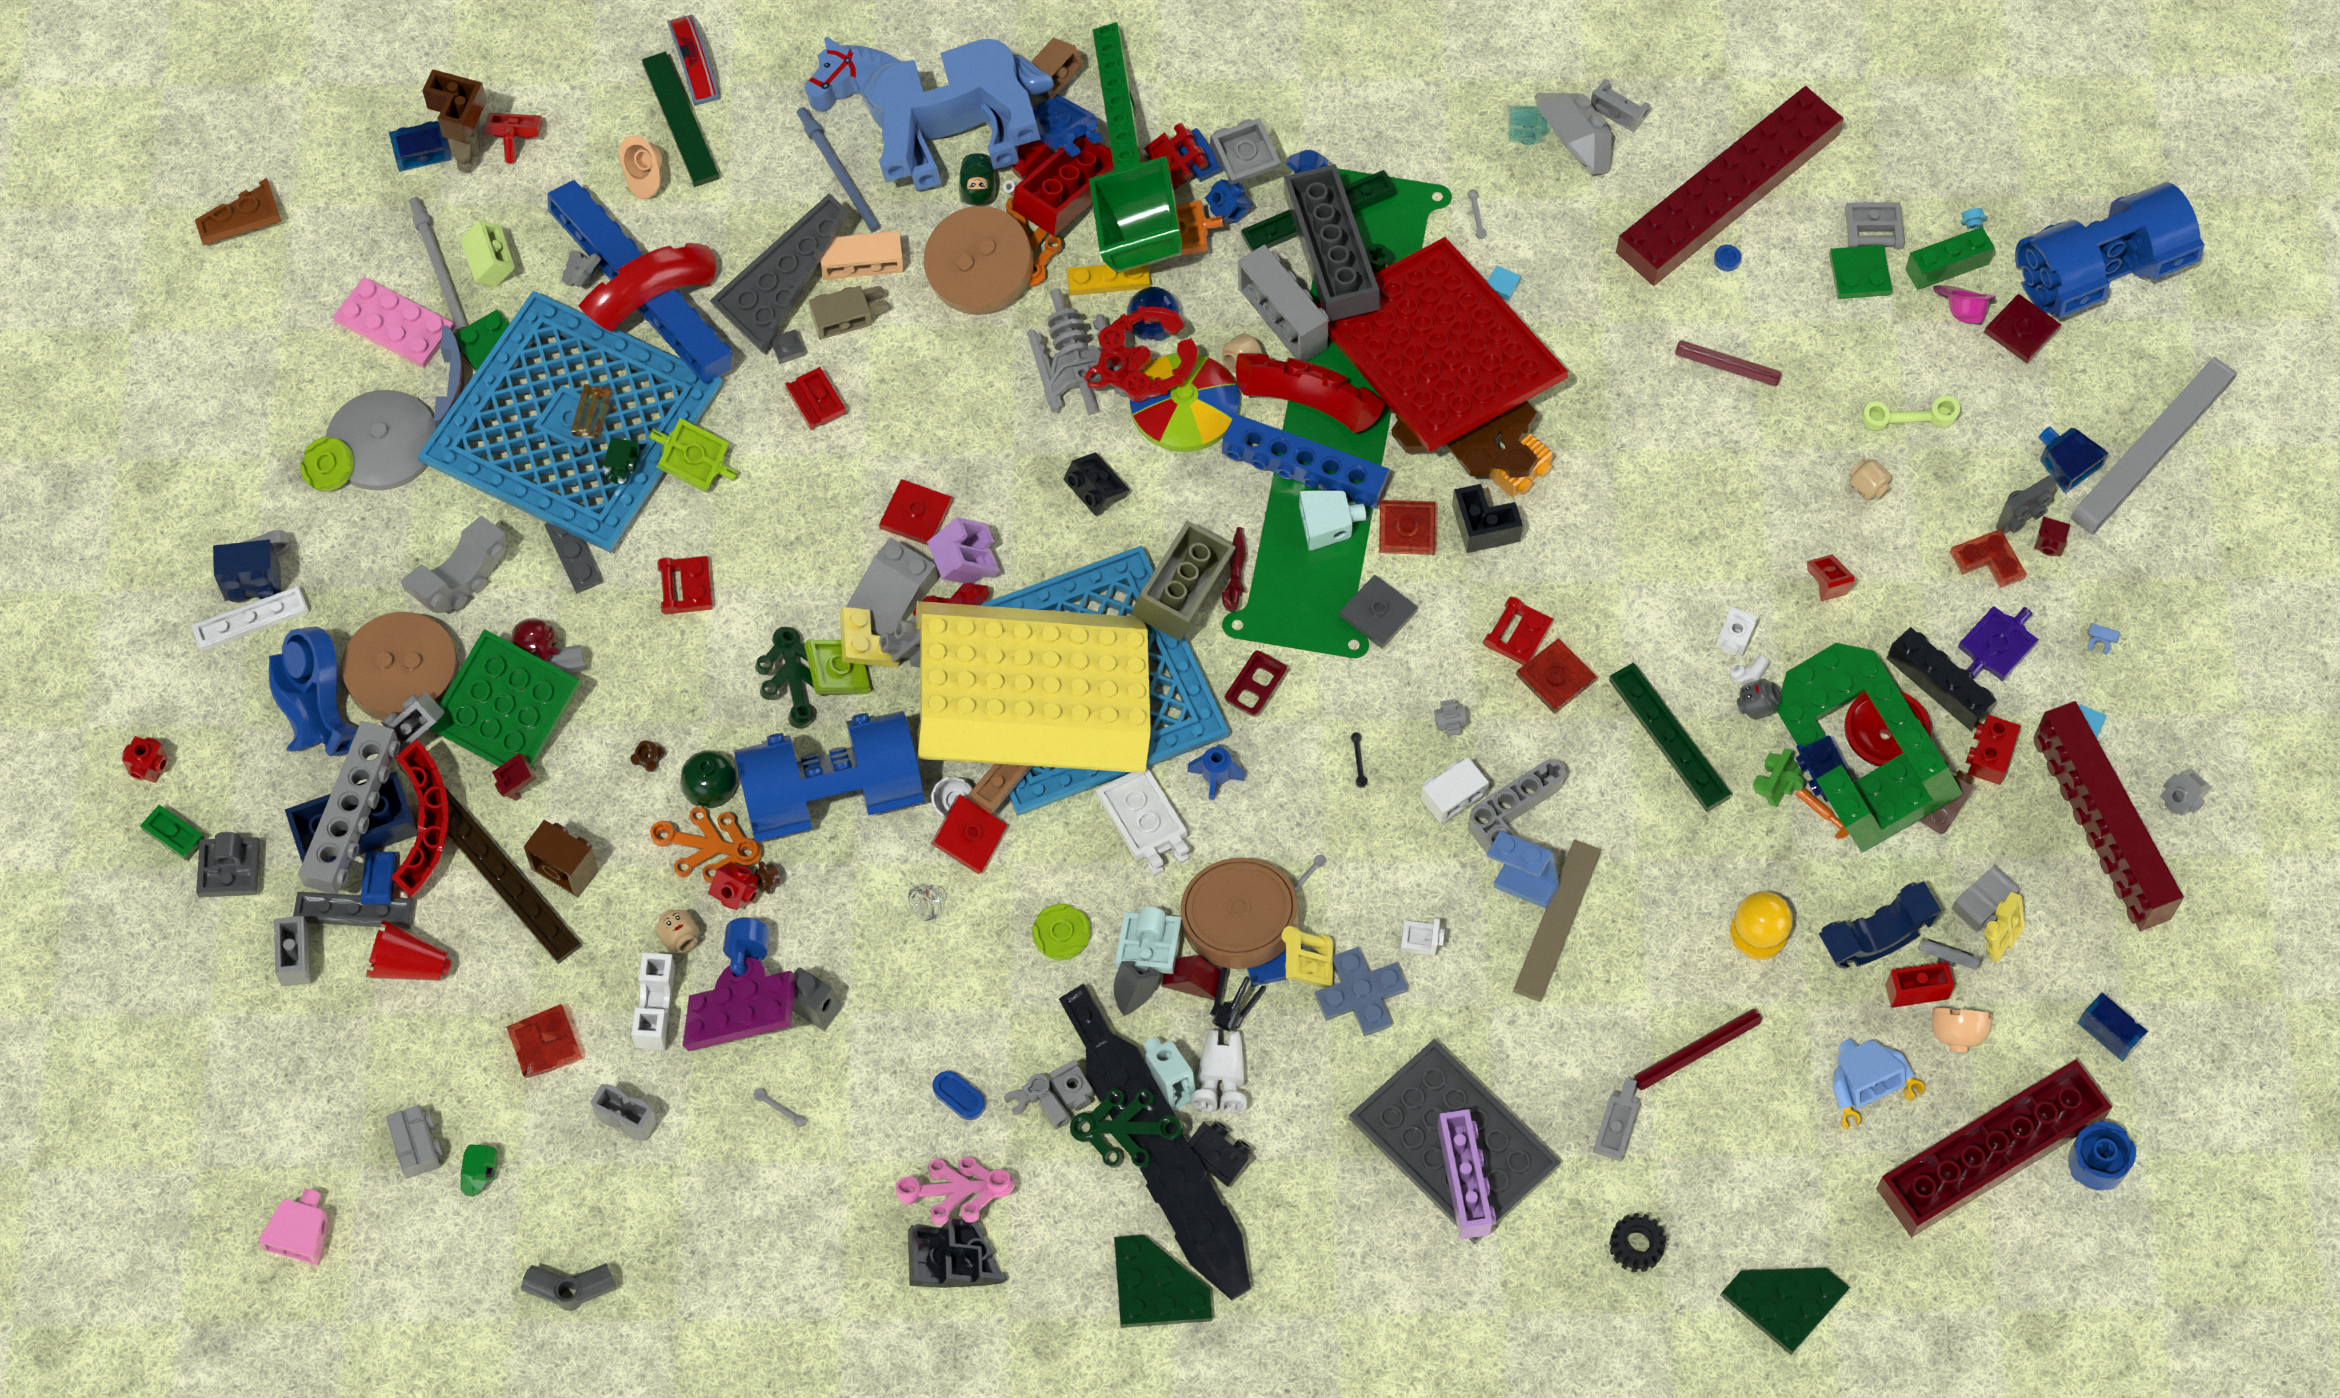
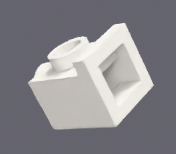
[1716,607,1757,657]

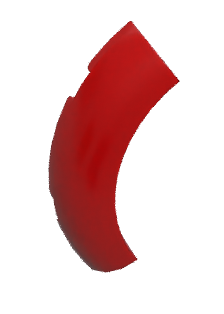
[578,243,716,332]
[1236,353,1385,433]
[391,738,449,899]

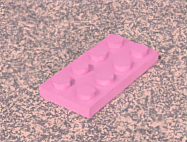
[333,277,455,368]

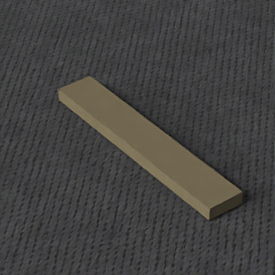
[1513,840,1601,1002]

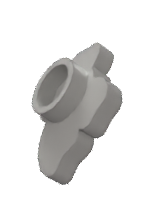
[562,251,601,287]

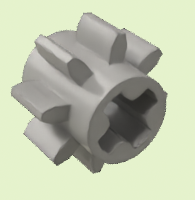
[1434,699,1467,736]

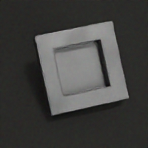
[771,329,805,364]

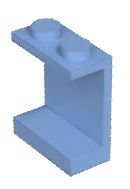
[1487,831,1560,909]

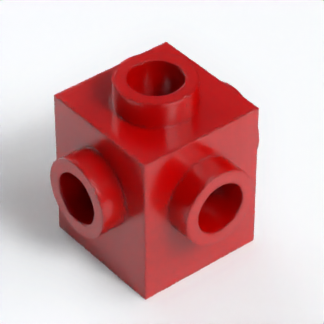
[122,736,168,783]
[708,861,759,910]

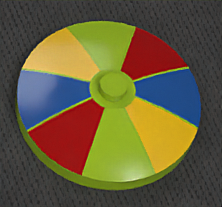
[1130,353,1239,452]

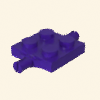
[1958,606,2039,682]

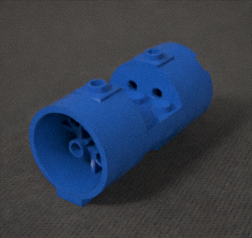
[2015,182,2205,318]
[733,710,925,842]

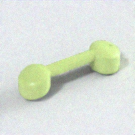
[1862,396,1960,431]

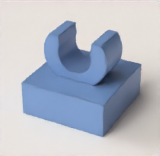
[2087,623,2120,654]

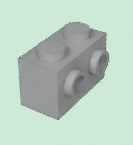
[381,691,445,754]

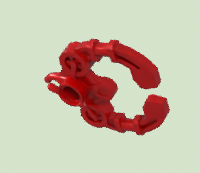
[1083,305,1198,402]

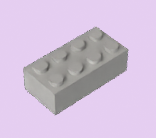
[1238,244,1329,361]

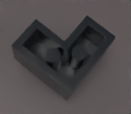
[1452,484,1523,553]

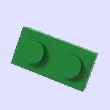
[140,804,205,861]

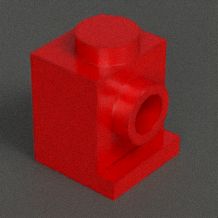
[1011,140,1052,180]

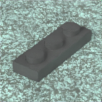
[544,523,602,594]

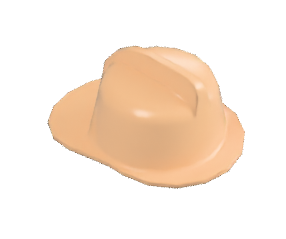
[619,135,662,199]

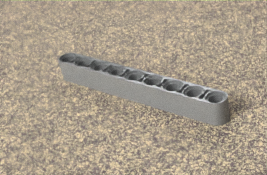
[2070,357,2237,535]

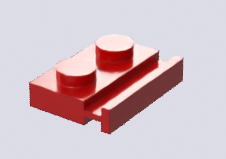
[785,367,846,430]

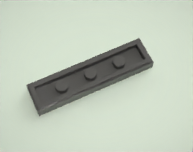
[293,892,415,929]

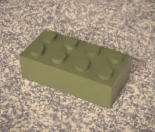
[1131,520,1236,642]

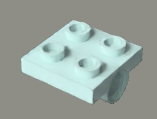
[1115,907,1183,974]

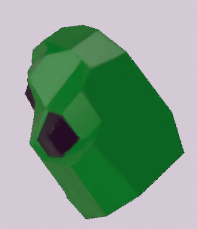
[460,1144,498,1197]

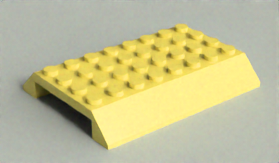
[916,601,1151,773]

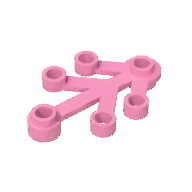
[896,1157,1014,1225]

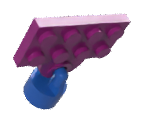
[682,917,797,1051]

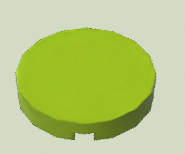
[300,437,354,492]
[1032,904,1090,961]

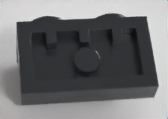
[1063,452,1130,516]
[1188,1120,1256,1187]

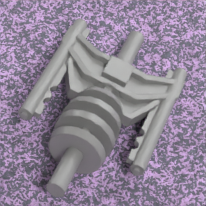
[1027,289,1126,415]

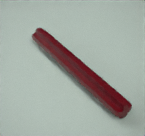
[1633,1009,1762,1090]

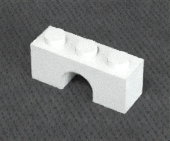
[631,952,676,1050]

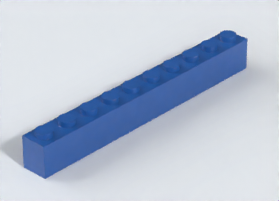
[547,180,733,384]

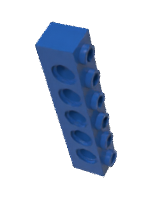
[1222,414,1389,509]

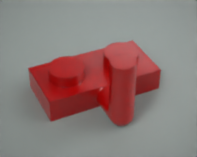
[484,113,542,163]

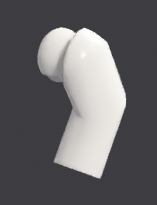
[1730,656,1770,685]

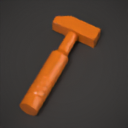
[1795,787,1849,840]

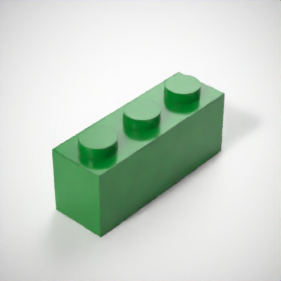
[1905,227,1995,290]

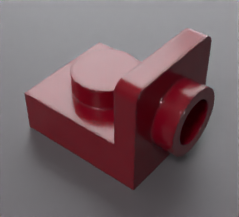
[2034,516,2070,557]
[492,753,537,801]

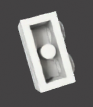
[1421,757,1489,825]

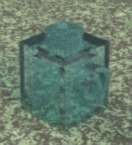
[1508,106,1547,145]

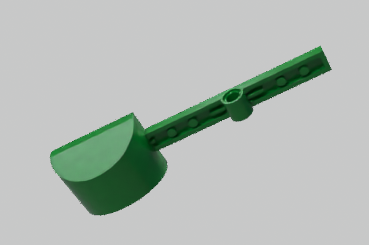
[1089,22,1182,273]

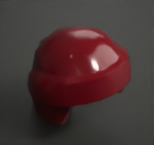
[509,617,560,661]

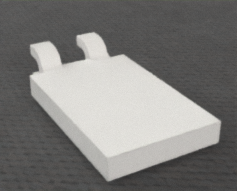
[1096,766,1190,877]

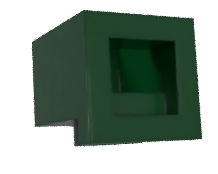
[603,437,640,484]

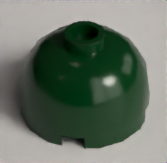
[680,750,738,808]

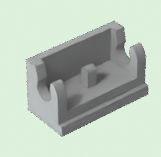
[1591,79,1650,133]

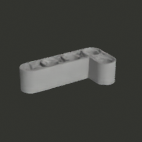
[1468,759,1565,854]

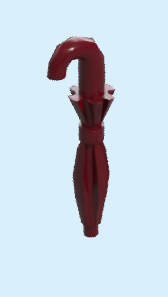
[1222,527,1246,613]

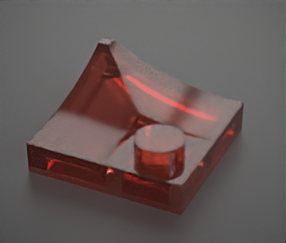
[506,1004,584,1078]

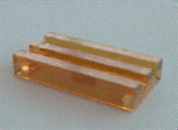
[571,384,612,440]

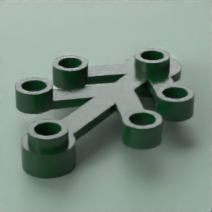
[755,627,829,729]
[1070,1089,1184,1168]

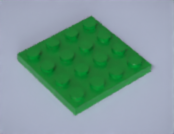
[429,629,582,768]

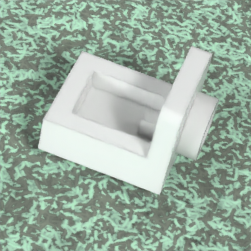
[1400,918,1445,956]

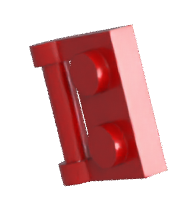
[657,556,713,615]
[1483,596,1553,667]

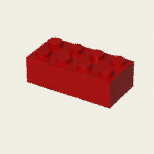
[1012,134,1114,236]

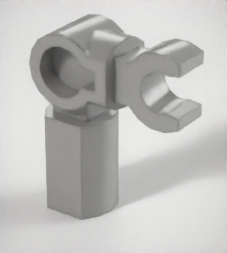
[1004,1074,1071,1129]

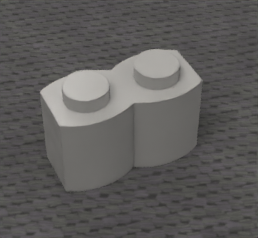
[1952,865,2020,932]
[591,1084,657,1141]

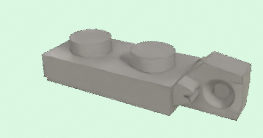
[1593,1078,1639,1162]

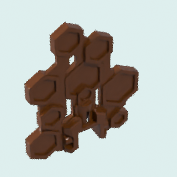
[1383,400,1537,478]

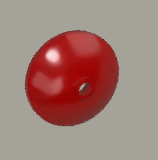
[1844,691,1931,767]

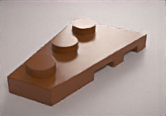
[195,178,282,245]

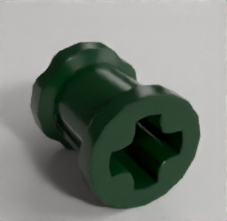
[1366,244,1389,274]

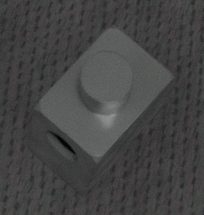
[793,967,842,1032]

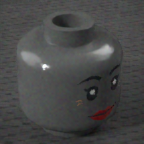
[1737,678,1782,720]

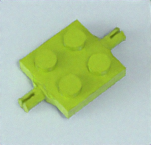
[648,418,738,492]

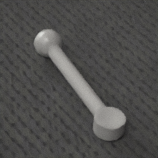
[1467,189,1486,239]
[1293,855,1326,892]
[753,1089,806,1127]

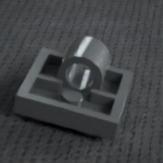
[1996,475,2057,536]
[196,832,260,897]

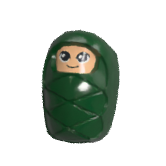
[959,153,997,205]

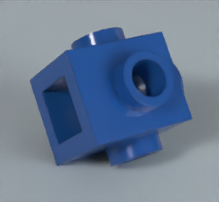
[1205,179,1253,223]

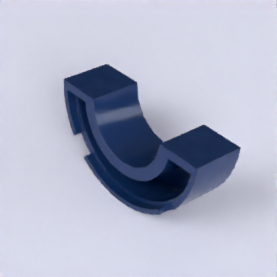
[1819,881,1941,969]

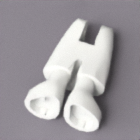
[1190,1029,1247,1113]

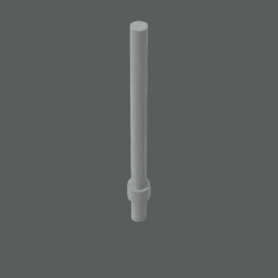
[409,197,467,332]

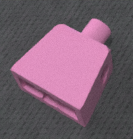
[259,1188,328,1265]

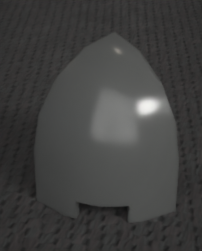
[1114,961,1161,1016]

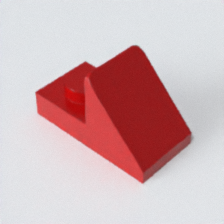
[1806,554,1855,602]

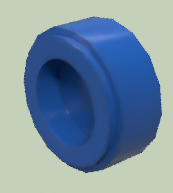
[1714,244,1741,272]

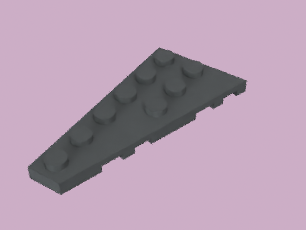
[710,193,849,354]

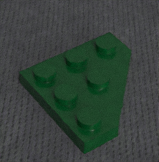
[1114,1235,1212,1328]
[1720,1268,1850,1355]

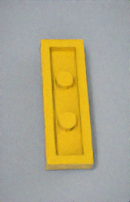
[1067,264,1150,296]

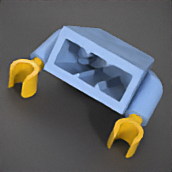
[1833,1039,1925,1130]

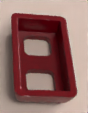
[1224,650,1287,717]

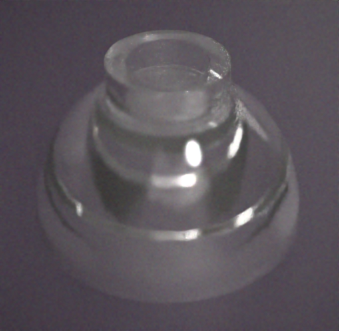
[908,883,947,923]

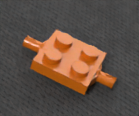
[1176,200,1224,257]

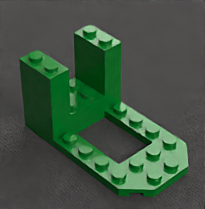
[1777,643,1963,853]

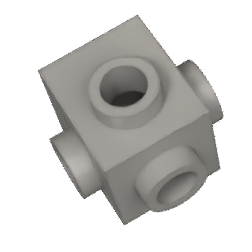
[2160,768,2212,816]

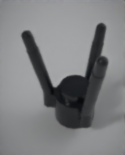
[1210,967,1266,1032]

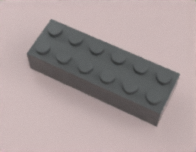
[1284,164,1380,322]

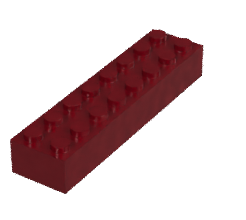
[2033,701,2184,932]
[1876,1059,2112,1238]

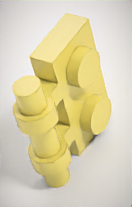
[1984,891,2025,962]

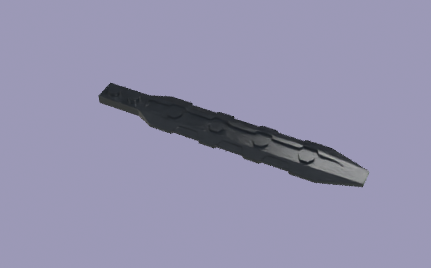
[1059,983,1252,1301]

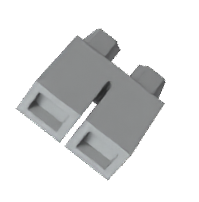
[879,615,920,668]

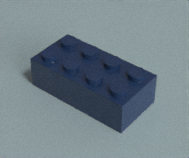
[284,771,418,863]

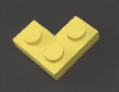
[839,607,900,667]

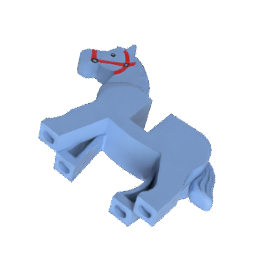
[805,37,1054,191]

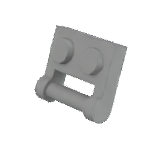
[1845,202,1904,249]

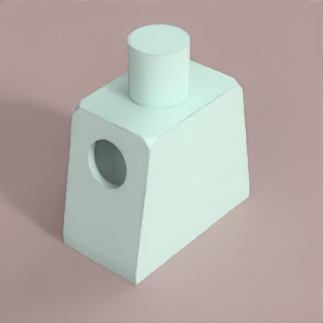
[1299,491,1366,550]
[1143,1037,1195,1111]

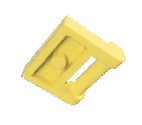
[1282,926,1333,988]

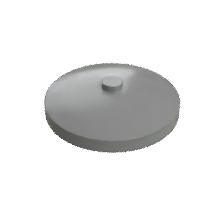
[326,390,436,490]

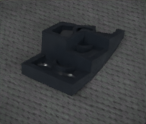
[908,1218,1006,1288]

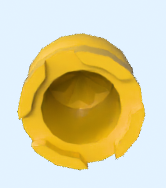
[1730,891,1792,960]

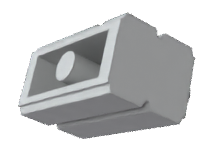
[274,916,311,986]
[386,1105,443,1178]

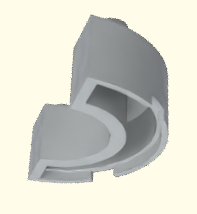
[401,515,507,613]

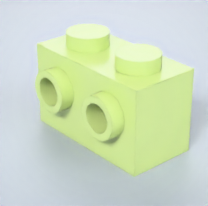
[461,220,515,287]

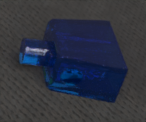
[2039,426,2109,494]

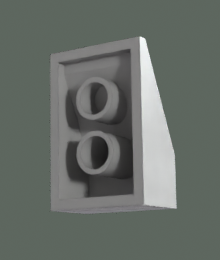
[846,537,938,636]

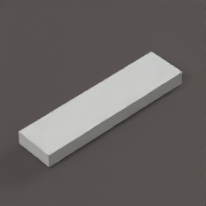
[191,586,309,652]

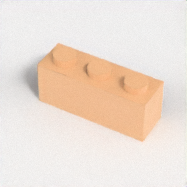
[821,231,903,280]

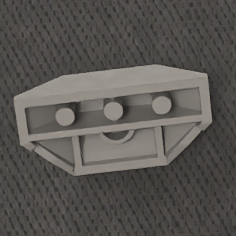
[1534,93,1611,174]

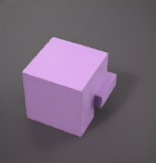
[927,517,1000,583]

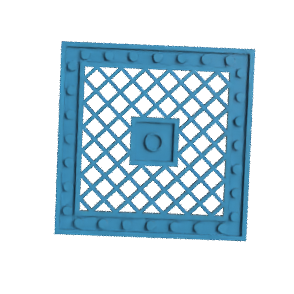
[418,291,723,553]
[981,545,1229,816]

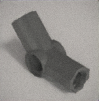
[521,1263,616,1311]

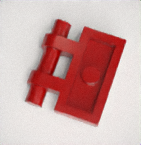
[1144,123,1208,190]

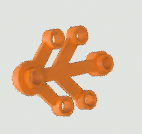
[1006,196,1061,286]
[650,807,761,883]

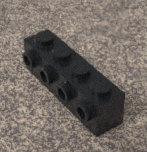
[1886,627,1996,732]

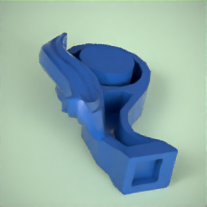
[269,626,358,757]

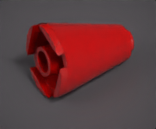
[366,920,452,981]

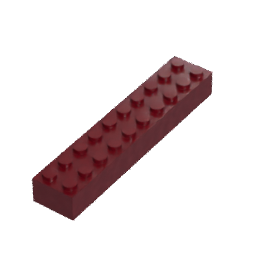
[1616,85,1844,286]

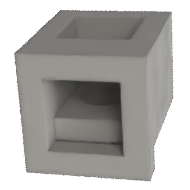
[1049,1059,1093,1112]

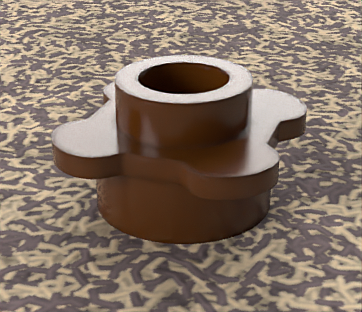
[630,740,665,772]
[755,861,780,894]

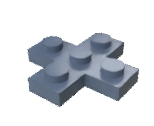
[1315,947,1408,1037]

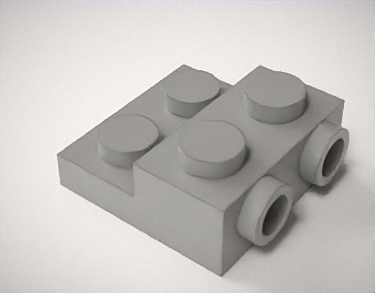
[1209,118,1281,185]

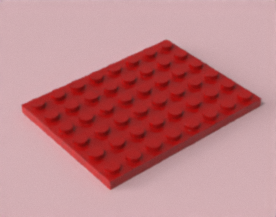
[1316,237,1568,453]

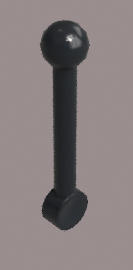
[1350,732,1367,788]

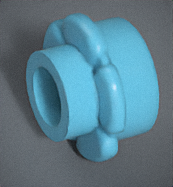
[1961,208,1987,230]

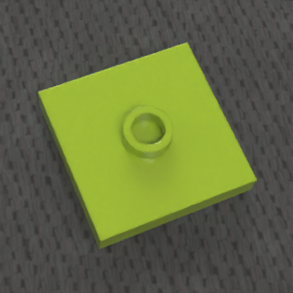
[804,640,871,694]

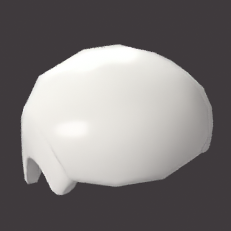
[931,776,974,818]

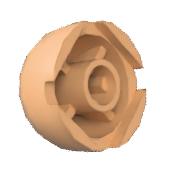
[1931,1008,1992,1053]

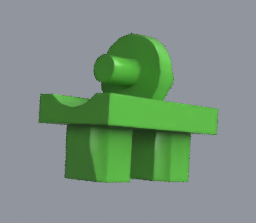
[1753,748,1805,807]

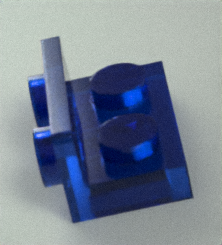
[1795,735,1854,802]

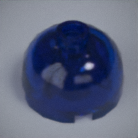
[1126,286,1180,341]

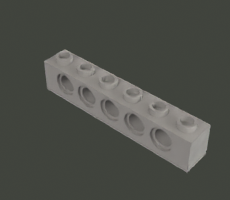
[298,721,400,895]

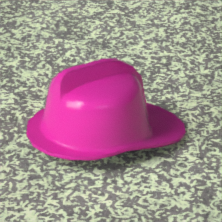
[1933,285,1996,323]

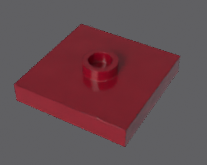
[1984,293,2062,364]

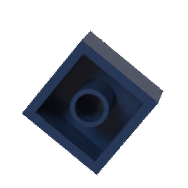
[213,539,281,602]

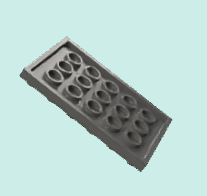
[1349,1039,1561,1244]

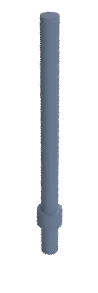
[796,107,880,233]

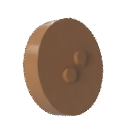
[924,206,1034,315]
[342,612,459,721]
[1181,858,1299,969]

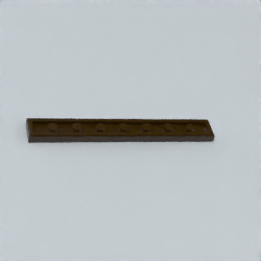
[445,787,581,964]

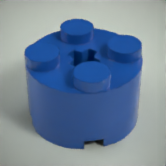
[2068,1121,2136,1190]

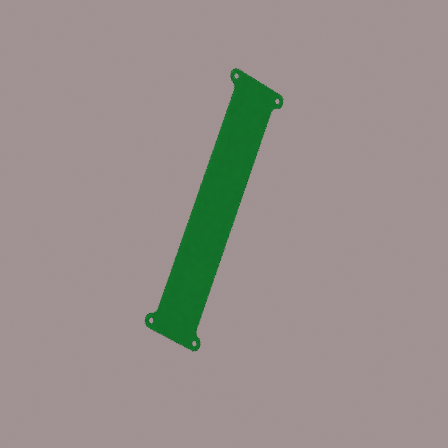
[1222,168,1452,658]

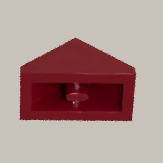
[1161,955,1220,1001]

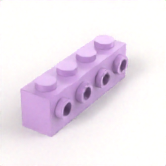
[1437,1109,1496,1239]

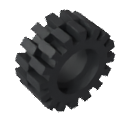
[1609,1213,1666,1272]

